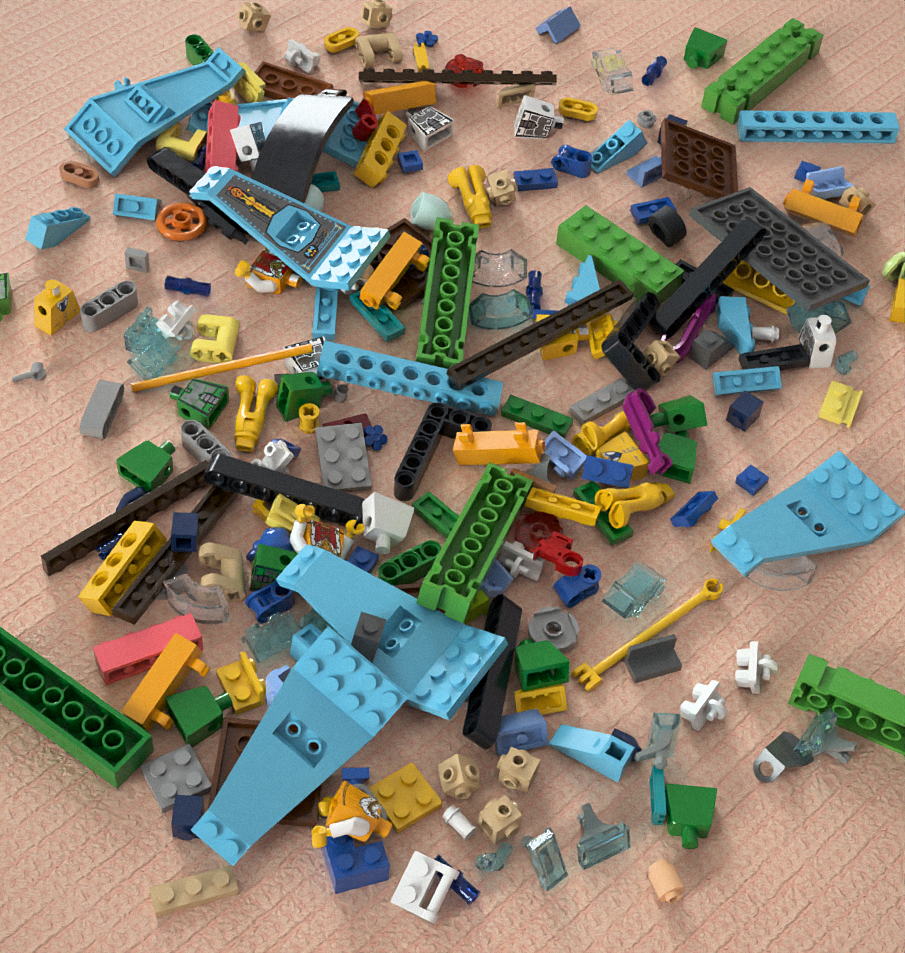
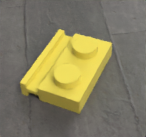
[234,62,266,103]
[818,380,863,428]
[265,493,320,536]

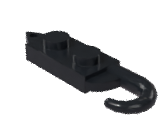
[187,194,249,245]

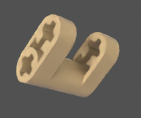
[355,32,403,67]
[198,543,246,602]

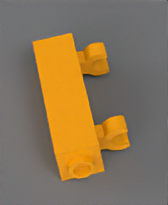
[363,81,436,115]
[783,179,864,237]
[359,232,430,310]
[453,422,546,465]
[121,633,210,732]

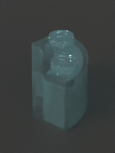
[469,289,533,330]
[786,300,852,334]
[602,561,667,619]

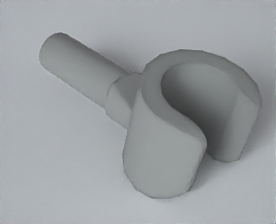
[12,362,45,382]
[322,384,348,403]

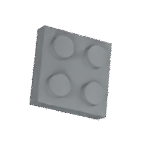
[140,744,212,814]

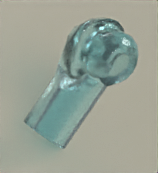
[835,350,858,375]
[475,842,513,872]

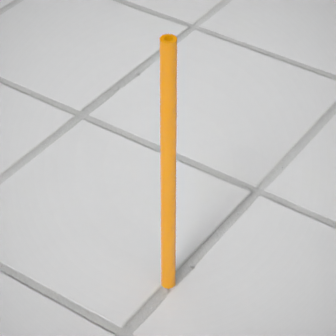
[131,343,313,392]

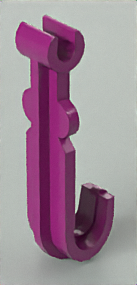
[661,293,716,363]
[623,388,672,475]

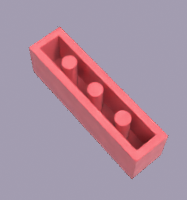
[205,100,241,173]
[93,613,204,686]

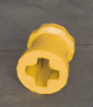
[299,403,320,434]

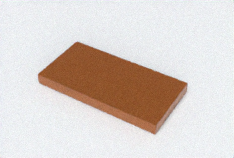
[254,61,333,100]

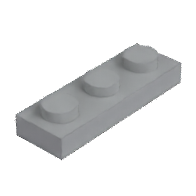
[569,378,635,425]

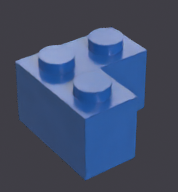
[322,835,390,894]

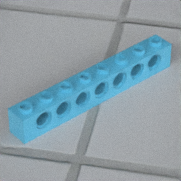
[737,110,900,143]
[317,340,503,417]

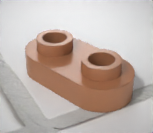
[59,160,100,188]

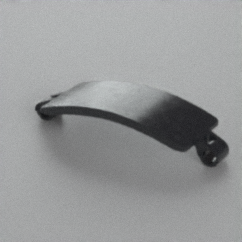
[251,89,354,203]

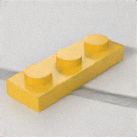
[525,487,601,526]

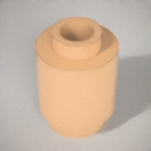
[648,859,685,904]

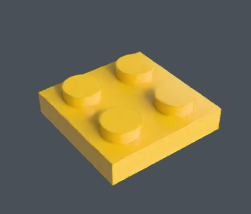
[369,762,443,834]

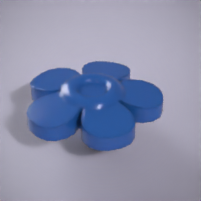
[416,31,438,47]
[364,425,387,451]

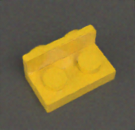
[586,313,618,360]
[216,651,266,715]

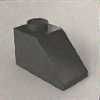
[689,329,734,370]
[350,612,386,663]

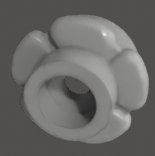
[637,110,657,128]

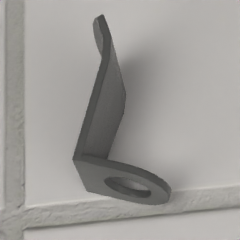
[753,731,814,783]

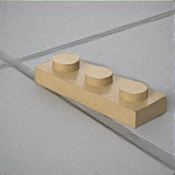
[149,865,239,918]

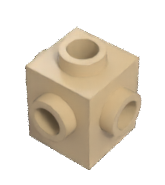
[361,0,392,29]
[237,2,271,32]
[486,169,518,207]
[839,186,876,219]
[643,340,680,376]
[496,747,540,793]
[438,753,481,800]
[478,795,522,845]

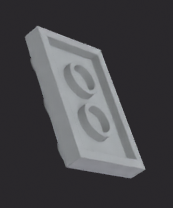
[315,423,372,492]

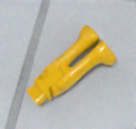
[447,165,492,229]
[234,375,279,452]
[572,411,632,456]
[595,482,675,529]

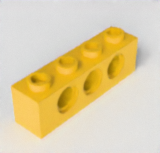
[353,111,407,188]
[78,521,167,616]

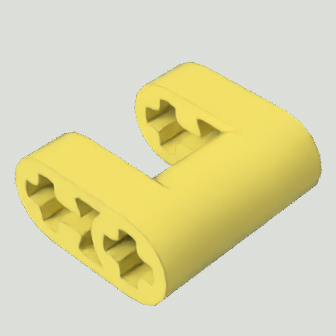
[156,123,207,163]
[190,314,240,363]

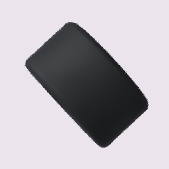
[648,205,687,247]

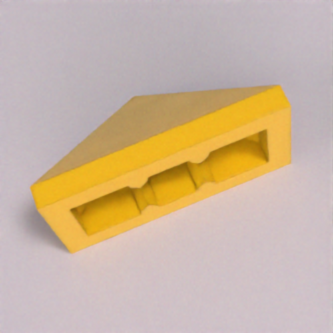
[513,684,567,715]

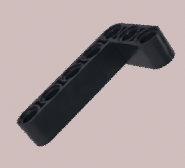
[601,292,661,391]
[393,402,492,501]

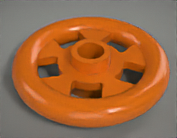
[156,202,208,241]

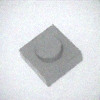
[124,247,150,273]

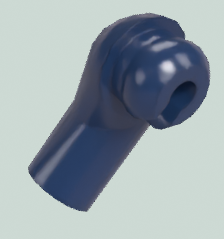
[116,486,149,511]
[611,728,642,762]

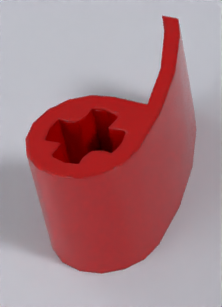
[352,98,378,141]

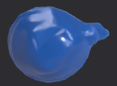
[246,527,296,562]

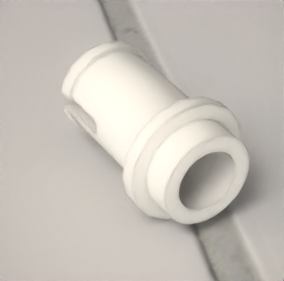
[751,325,779,343]
[442,805,477,840]

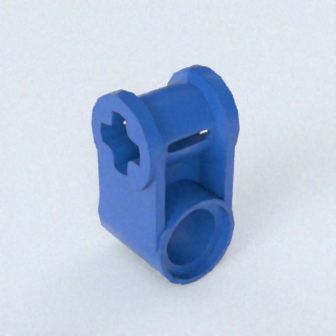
[551,145,592,178]
[553,564,601,608]
[245,580,295,624]

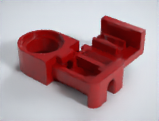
[533,531,583,576]

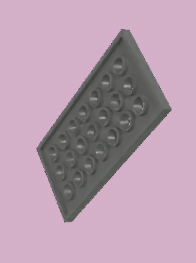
[689,187,870,312]

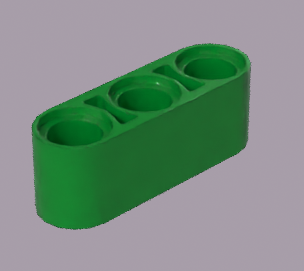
[185,34,214,66]
[378,540,442,585]

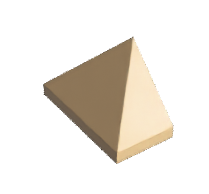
[496,84,536,108]

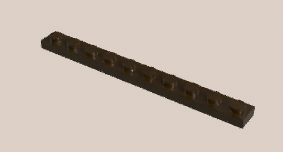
[359,68,557,86]
[446,279,634,390]

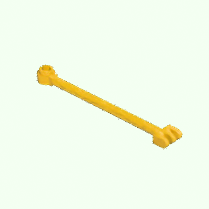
[571,578,723,692]

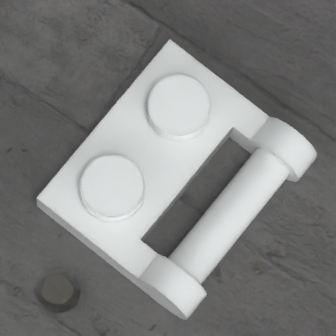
[390,851,460,924]

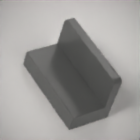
[625,634,682,684]

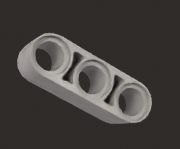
[80,281,138,332]
[80,380,124,439]
[181,420,232,463]

